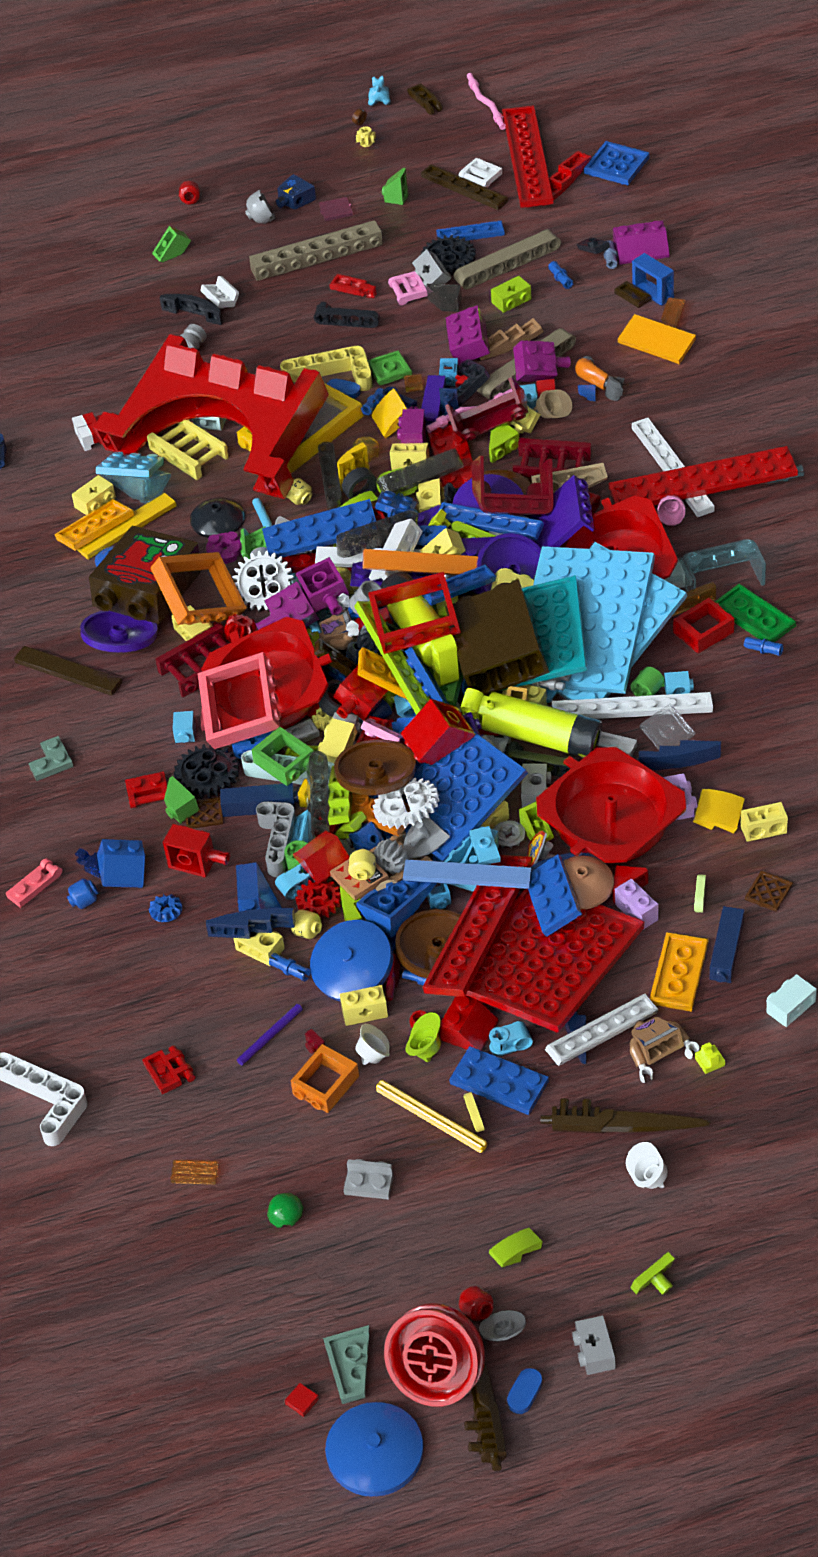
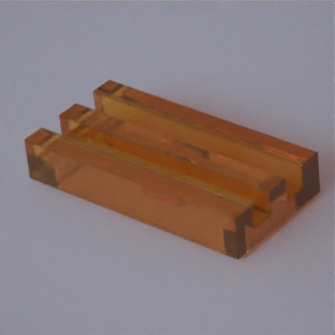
[170,1160,219,1185]

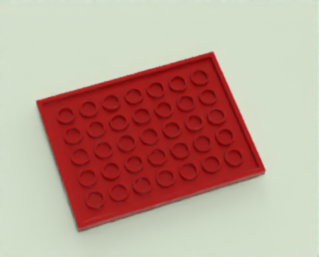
[466,889,644,1033]

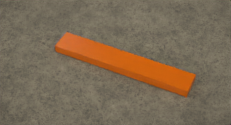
[363,549,478,575]

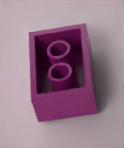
[445,305,490,365]

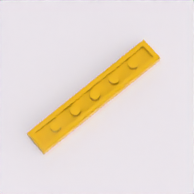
[78,493,176,560]

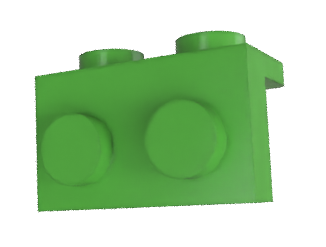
[240,527,266,559]

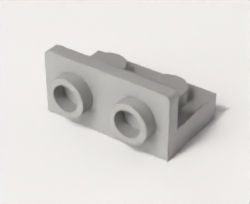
[344,1159,394,1200]

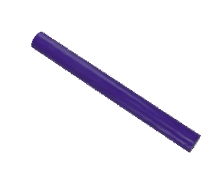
[237,1004,303,1066]

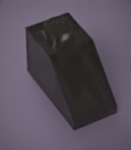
[427,284,462,312]

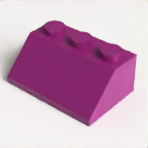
[613,220,670,265]

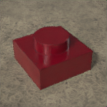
[305,1028,326,1054]

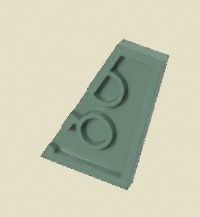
[323,1325,370,1404]

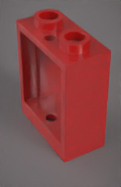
[673,598,735,654]

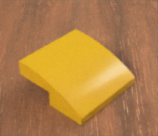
[371,388,408,439]
[337,442,369,491]
[693,789,745,834]

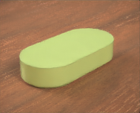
[694,874,706,913]

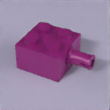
[513,340,571,382]
[397,406,427,443]
[295,557,349,615]
[255,582,319,630]

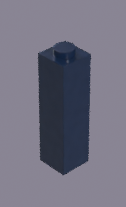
[220,783,299,817]
[709,906,744,983]

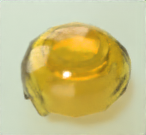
[352,436,380,462]

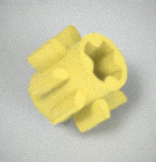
[356,127,376,147]
[312,708,333,732]

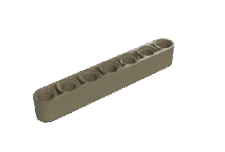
[453,230,561,289]
[477,328,576,400]

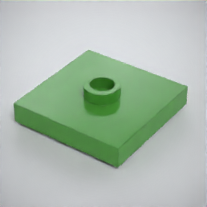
[367,350,412,386]

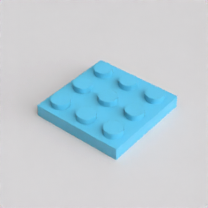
[96,452,164,477]

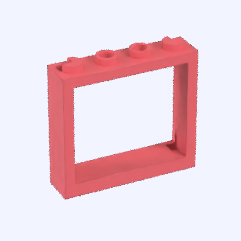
[198,652,281,749]

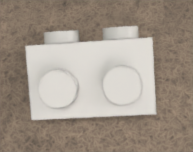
[200,276,239,309]

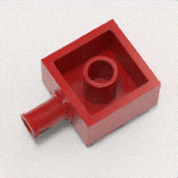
[333,666,389,721]
[163,824,230,878]

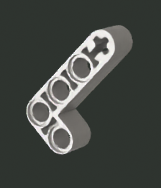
[256,802,296,877]

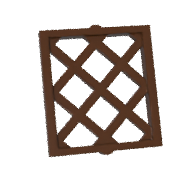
[186,797,223,829]
[745,871,793,912]

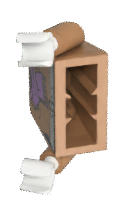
[319,593,359,651]
[630,1017,699,1083]

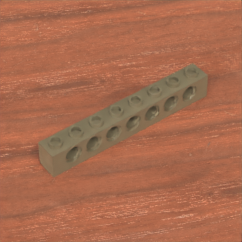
[249,220,383,281]

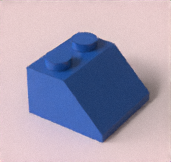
[97,839,145,888]

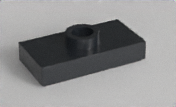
[577,237,610,254]

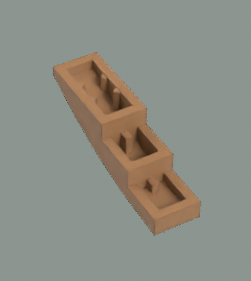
[479,318,544,361]

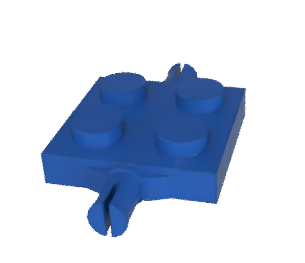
[375,491,417,519]

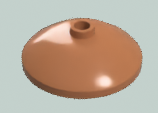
[564,856,614,909]

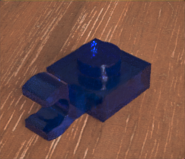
[75,848,101,878]

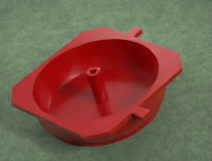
[560,496,678,580]
[201,617,332,731]
[536,747,686,863]

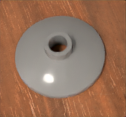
[479,1310,526,1341]

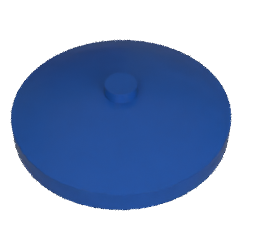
[310,920,393,1001]
[325,1402,424,1497]

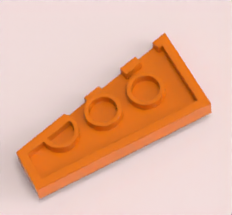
[351,793,411,837]

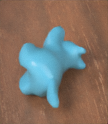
[368,76,391,106]

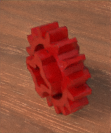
[296,880,342,920]

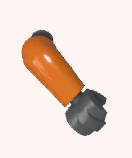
[575,356,625,401]

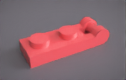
[6,858,62,908]

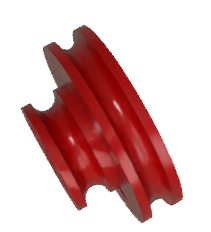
[384,1303,485,1407]

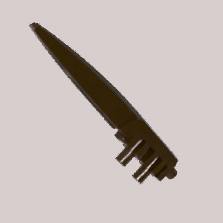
[540,1098,711,1133]
[464,1314,507,1471]

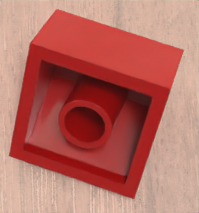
[439,995,499,1051]

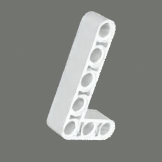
[0,1052,87,1146]

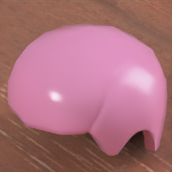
[657,495,685,526]

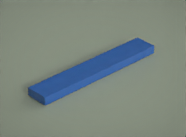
[438,502,544,540]

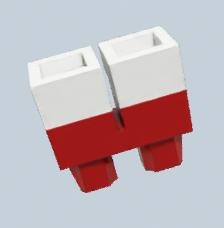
[72,412,102,451]

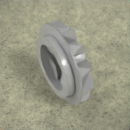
[494,821,525,848]

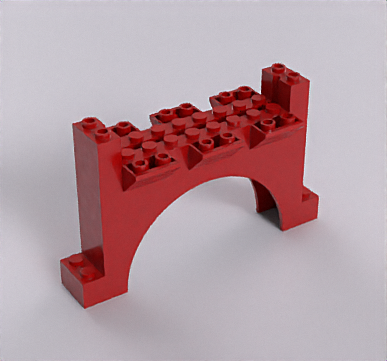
[93,334,329,499]

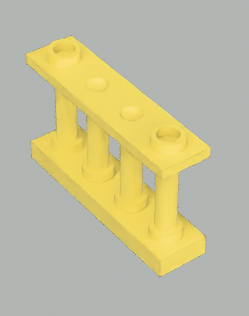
[147,419,228,480]

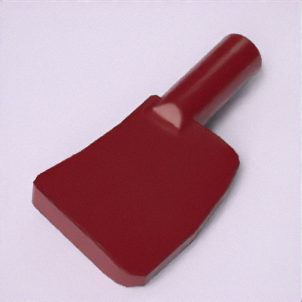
[385,954,401,1001]

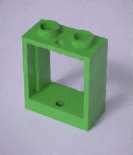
[251,727,316,786]

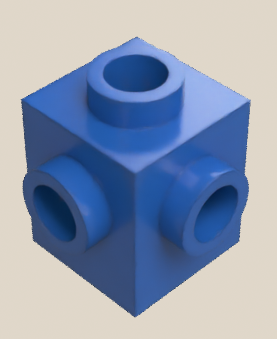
[348,822,384,851]

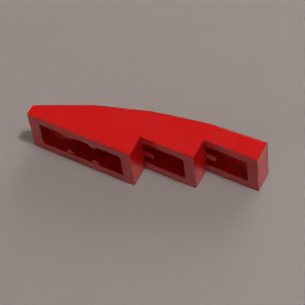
[549,151,591,201]

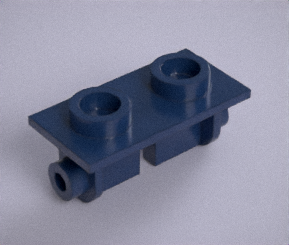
[439,388,459,424]

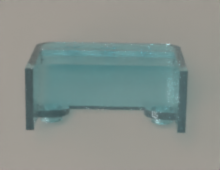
[678,539,766,602]

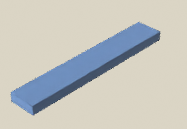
[403,860,531,889]

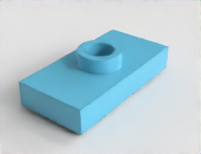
[291,809,314,843]
[469,826,500,865]

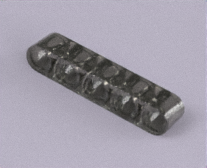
[318,442,343,510]
[376,448,464,494]
[336,510,419,558]
[307,751,330,842]

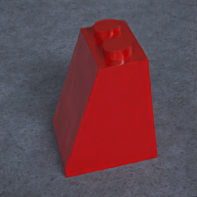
[401,699,476,765]

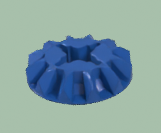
[149,894,182,922]

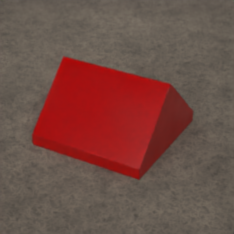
[293,831,349,885]

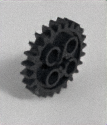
[421,235,476,275]
[174,744,239,799]

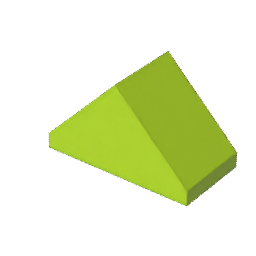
[519,801,554,843]

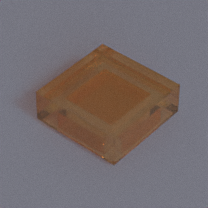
[404,374,423,392]

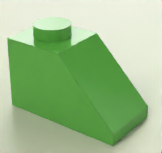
[382,168,408,205]
[152,226,191,263]
[164,776,199,823]

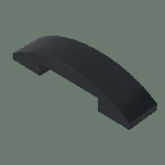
[160,294,223,325]

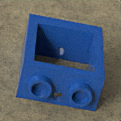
[632,253,674,306]

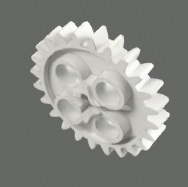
[232,551,294,612]
[373,778,440,829]

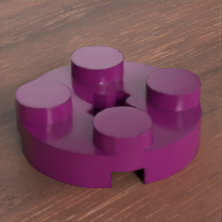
[206,531,242,564]

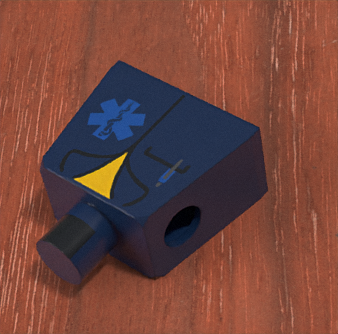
[275,174,316,210]

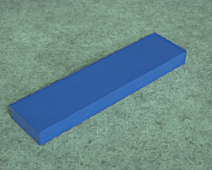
[436,221,505,241]
[422,565,496,606]

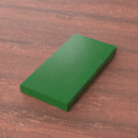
[715,584,796,642]

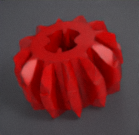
[224,614,257,639]

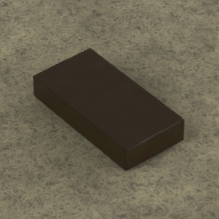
[614,281,651,308]

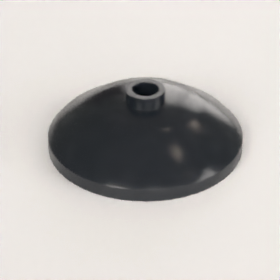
[190,497,245,538]

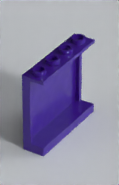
[527,475,594,549]

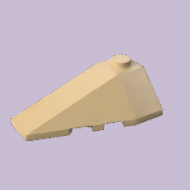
[531,463,608,493]

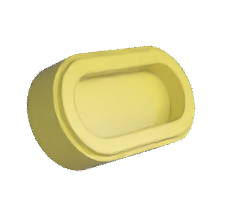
[463,1092,485,1133]

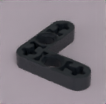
[457,359,490,407]

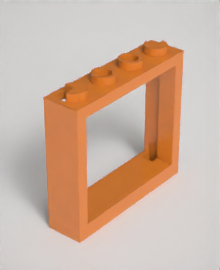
[151,552,247,625]

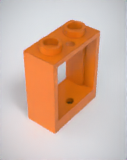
[291,1044,359,1113]

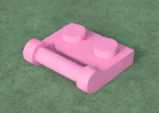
[388,271,427,305]
[361,718,404,744]

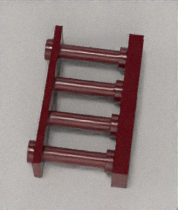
[513,438,592,478]
[155,623,227,698]

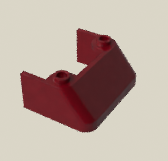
[445,377,528,441]
[472,456,553,516]

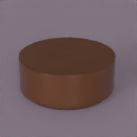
[352,108,367,126]

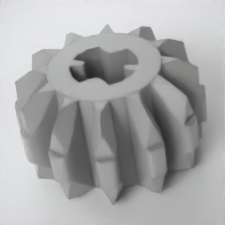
[373,839,409,874]

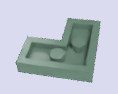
[29,736,73,781]

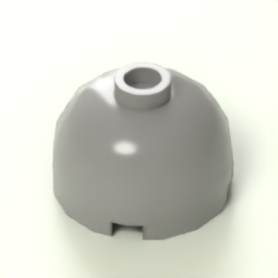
[245,190,275,224]

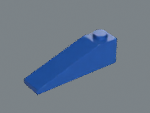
[236,862,282,928]
[356,880,437,938]

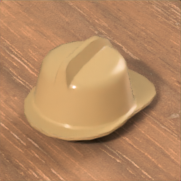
[534,390,572,419]

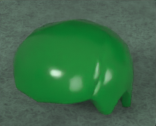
[267,1193,304,1228]

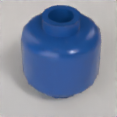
[67,879,99,909]

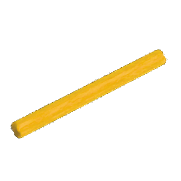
[376,1080,487,1153]

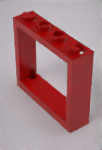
[368,572,461,654]

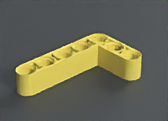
[280,346,372,391]

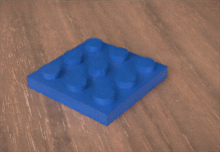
[584,141,650,185]

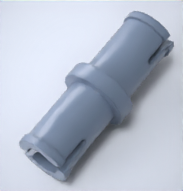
[604,240,617,269]

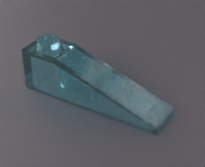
[100,470,171,503]

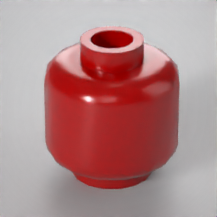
[179,181,200,205]
[459,1286,494,1321]

